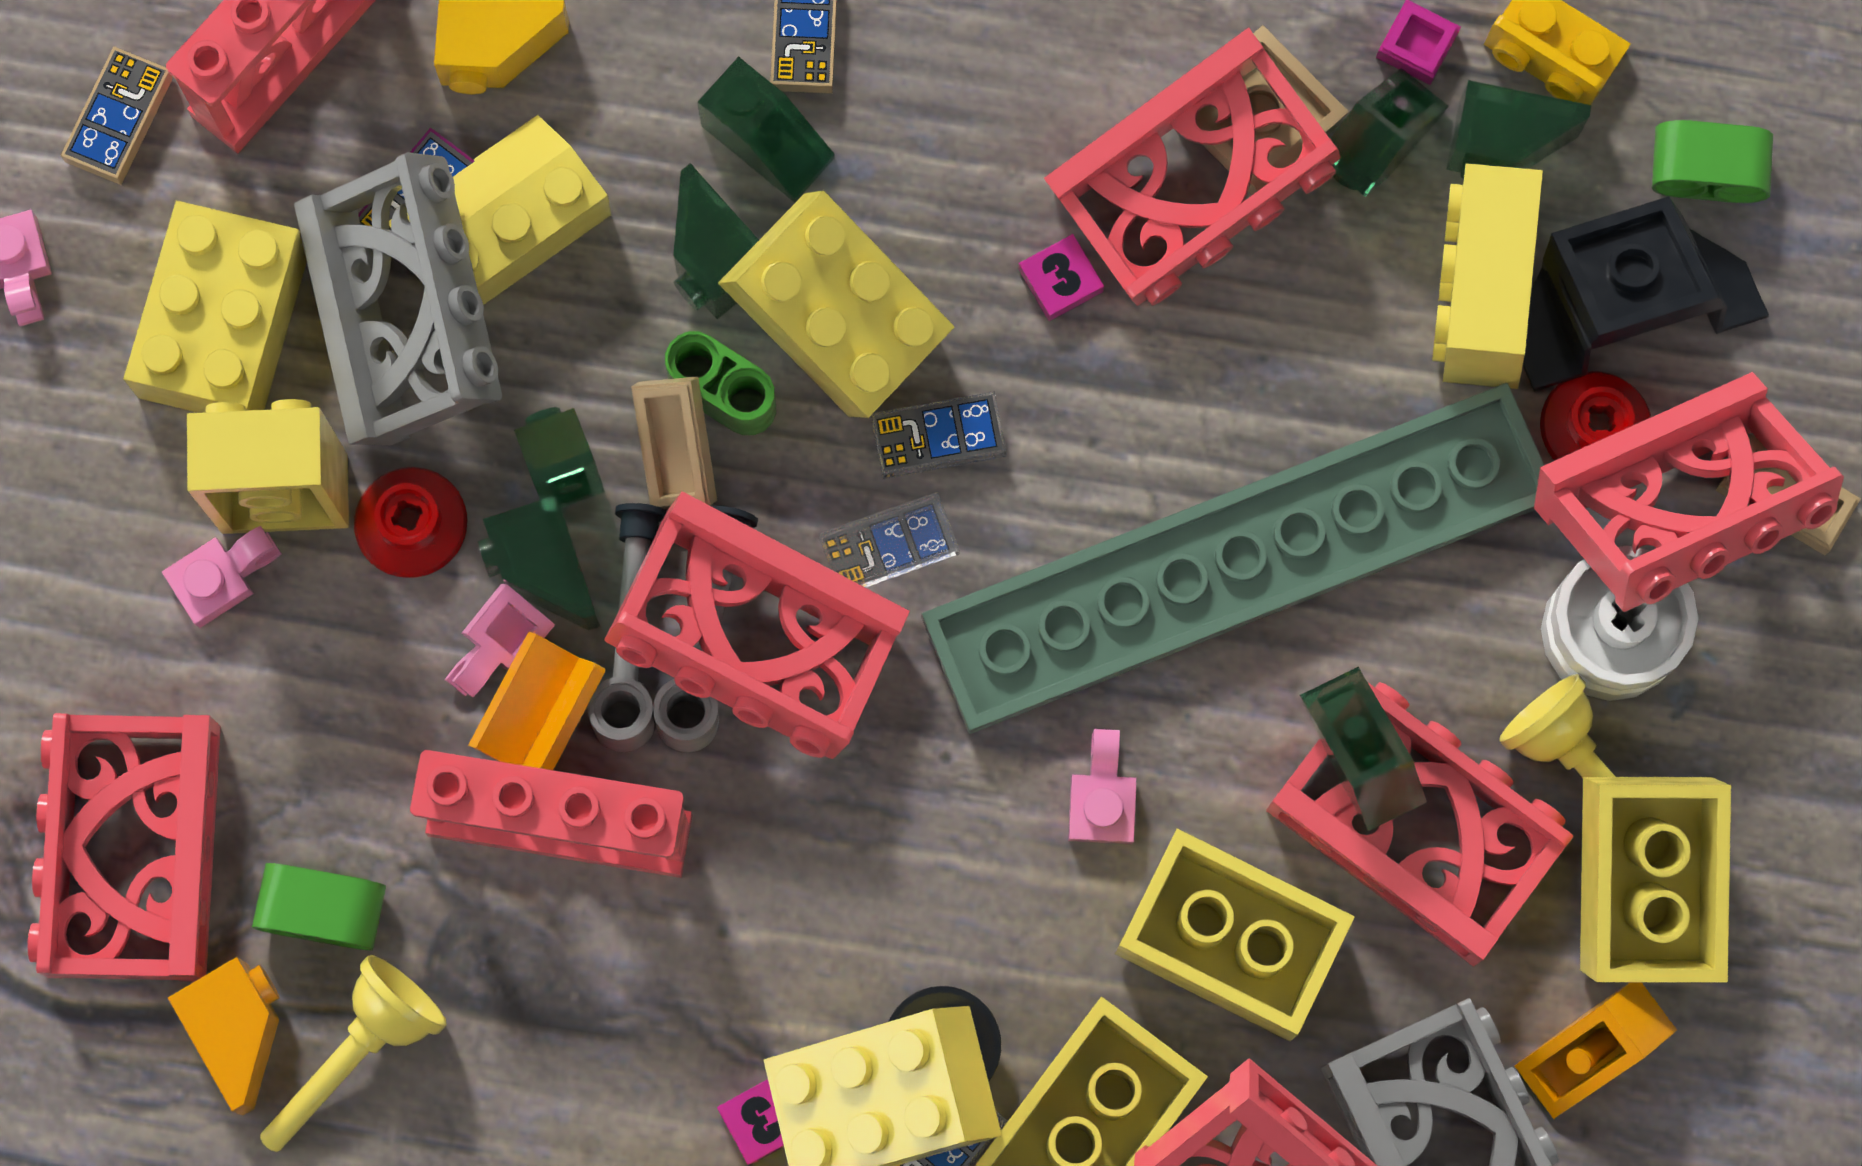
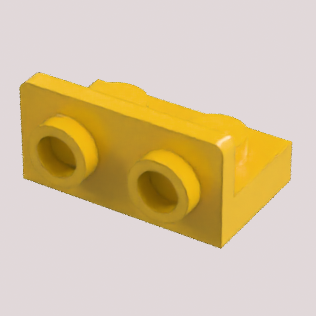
[1484,0,1631,110]

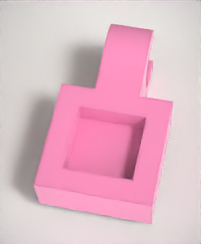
[0,210,52,326]
[162,526,282,628]
[445,584,555,697]
[1068,729,1136,844]

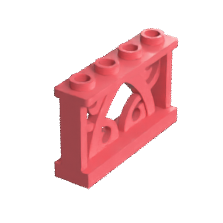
[166,0,376,154]
[1044,27,1341,306]
[1534,372,1844,612]
[604,491,910,759]
[1266,680,1574,967]
[28,713,221,982]
[410,750,693,878]
[1134,1058,1377,1166]

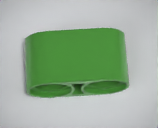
[1652,120,1773,203]
[665,331,776,435]
[252,863,386,950]

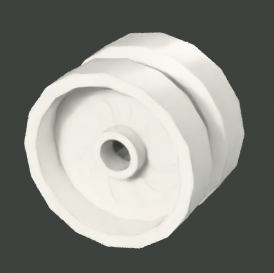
[1541,545,1698,701]

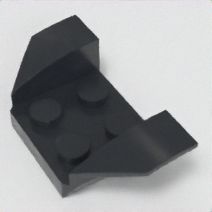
[1523,196,1769,392]

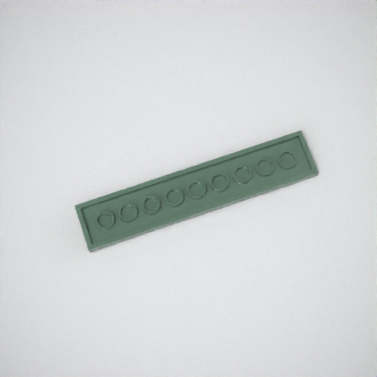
[921,383,1544,735]

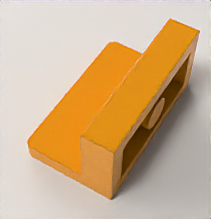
[468,632,605,770]

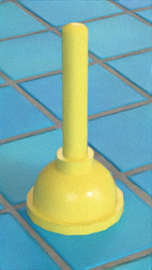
[1500,674,1615,778]
[260,955,447,1152]

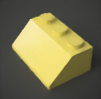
[389,115,611,305]

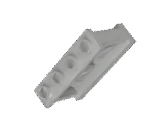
[294,152,502,446]
[1321,998,1559,1166]

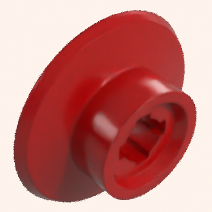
[1540,371,1651,461]
[354,467,468,578]

